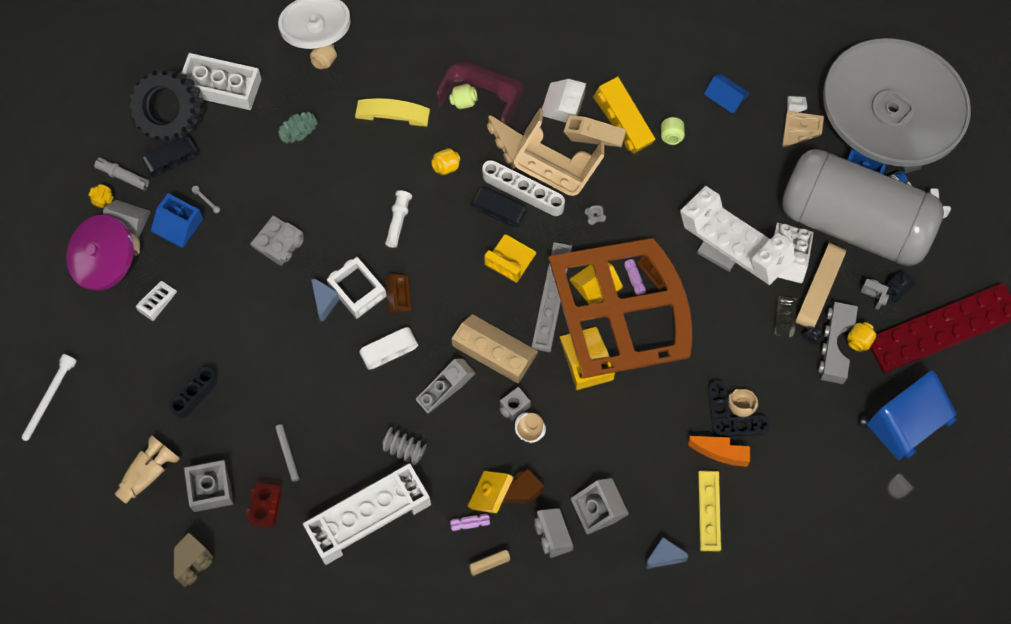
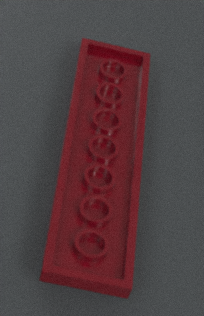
[870,283,1011,374]

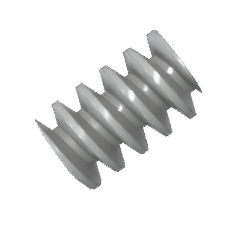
[382,427,426,465]

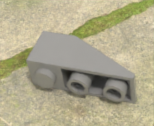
[416,359,476,413]

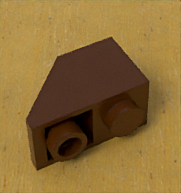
[502,469,544,504]

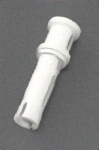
[385,191,412,248]

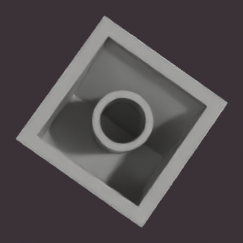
[570,478,629,534]

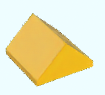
[570,263,623,305]

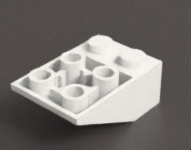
[774,223,814,283]

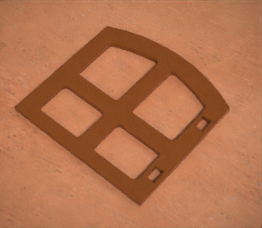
[548,238,692,379]

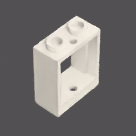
[327,257,387,319]

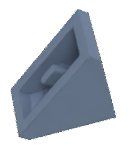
[312,279,339,321]
[646,538,688,569]

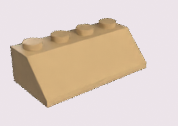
[452,314,538,384]

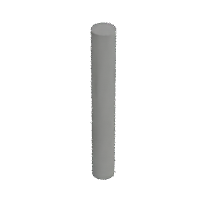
[275,424,299,482]

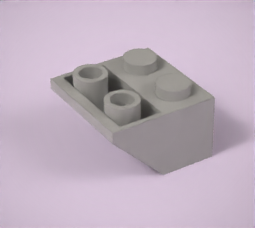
[534,509,573,558]

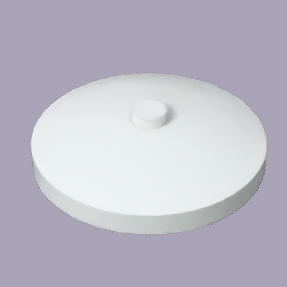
[278,0,351,49]

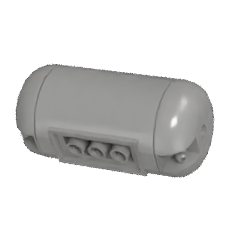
[782,149,944,266]

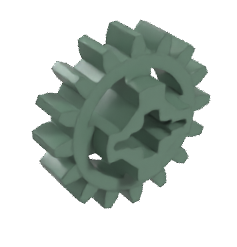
[278,112,318,143]

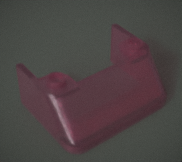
[437,61,523,125]

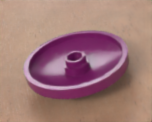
[67,215,134,291]

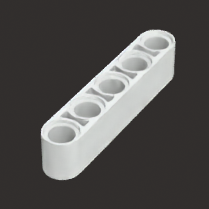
[482,160,565,216]

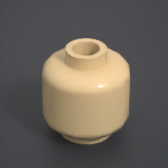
[310,44,337,69]

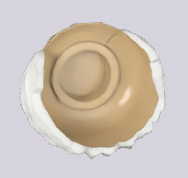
[515,412,546,443]

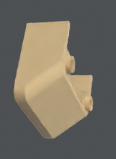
[514,108,604,196]

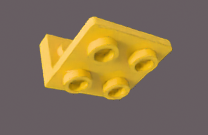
[484,234,536,283]

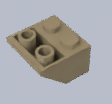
[174,533,213,587]

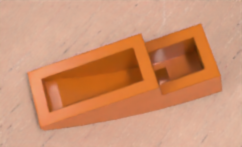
[688,436,750,467]

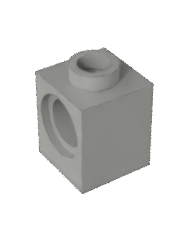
[499,387,531,421]

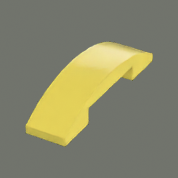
[355,98,430,127]

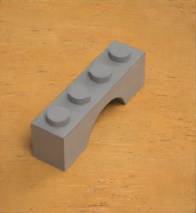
[818,302,858,384]

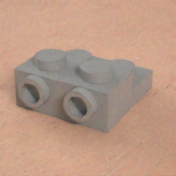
[250,215,304,266]

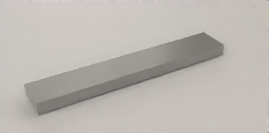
[532,242,572,352]

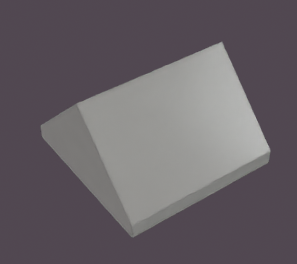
[103,200,151,238]

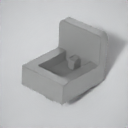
[861,279,889,310]

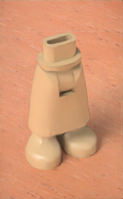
[115,436,180,504]

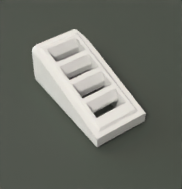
[136,281,177,321]

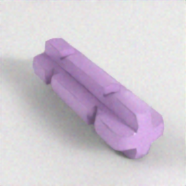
[624,259,646,295]
[450,513,490,531]

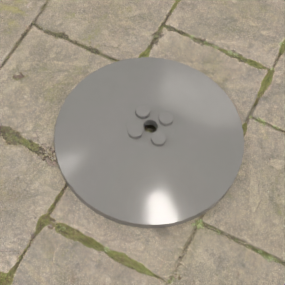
[823,38,971,167]

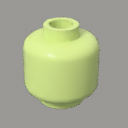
[450,84,478,109]
[661,117,685,145]

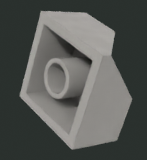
[184,460,234,512]

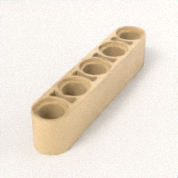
[795,243,847,327]

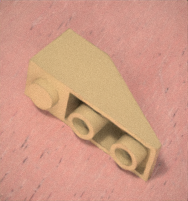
[487,115,523,169]
[564,115,626,147]

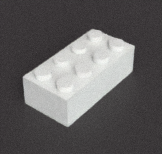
[182,53,262,110]

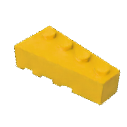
[593,77,655,154]

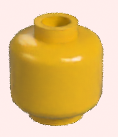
[432,148,460,175]
[847,322,876,352]

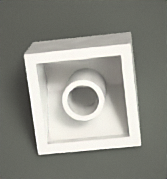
[542,79,586,123]

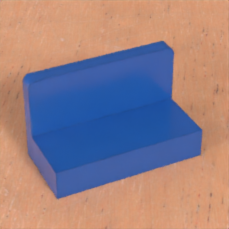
[704,73,750,113]

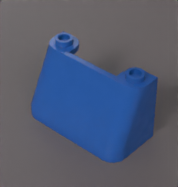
[867,370,957,460]

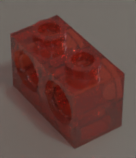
[246,483,282,529]

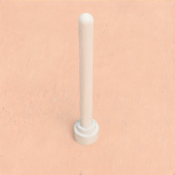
[22,354,77,441]

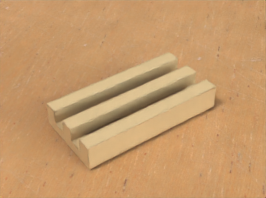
[469,550,510,576]

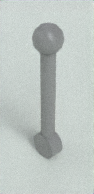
[192,186,220,213]

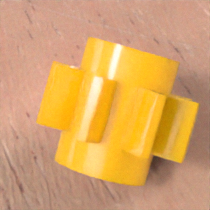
[88,185,113,208]

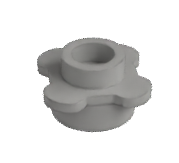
[585,205,606,225]

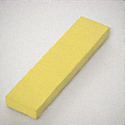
[698,471,721,551]

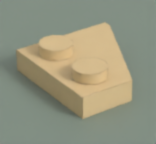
[782,111,824,147]

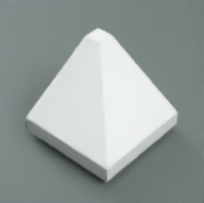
[787,96,807,113]

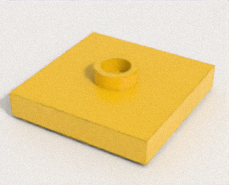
[468,471,513,514]

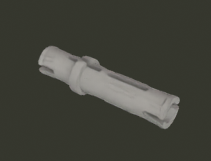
[94,157,149,191]

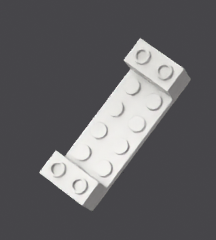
[680,186,795,285]
[303,463,431,565]

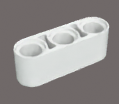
[359,327,418,369]

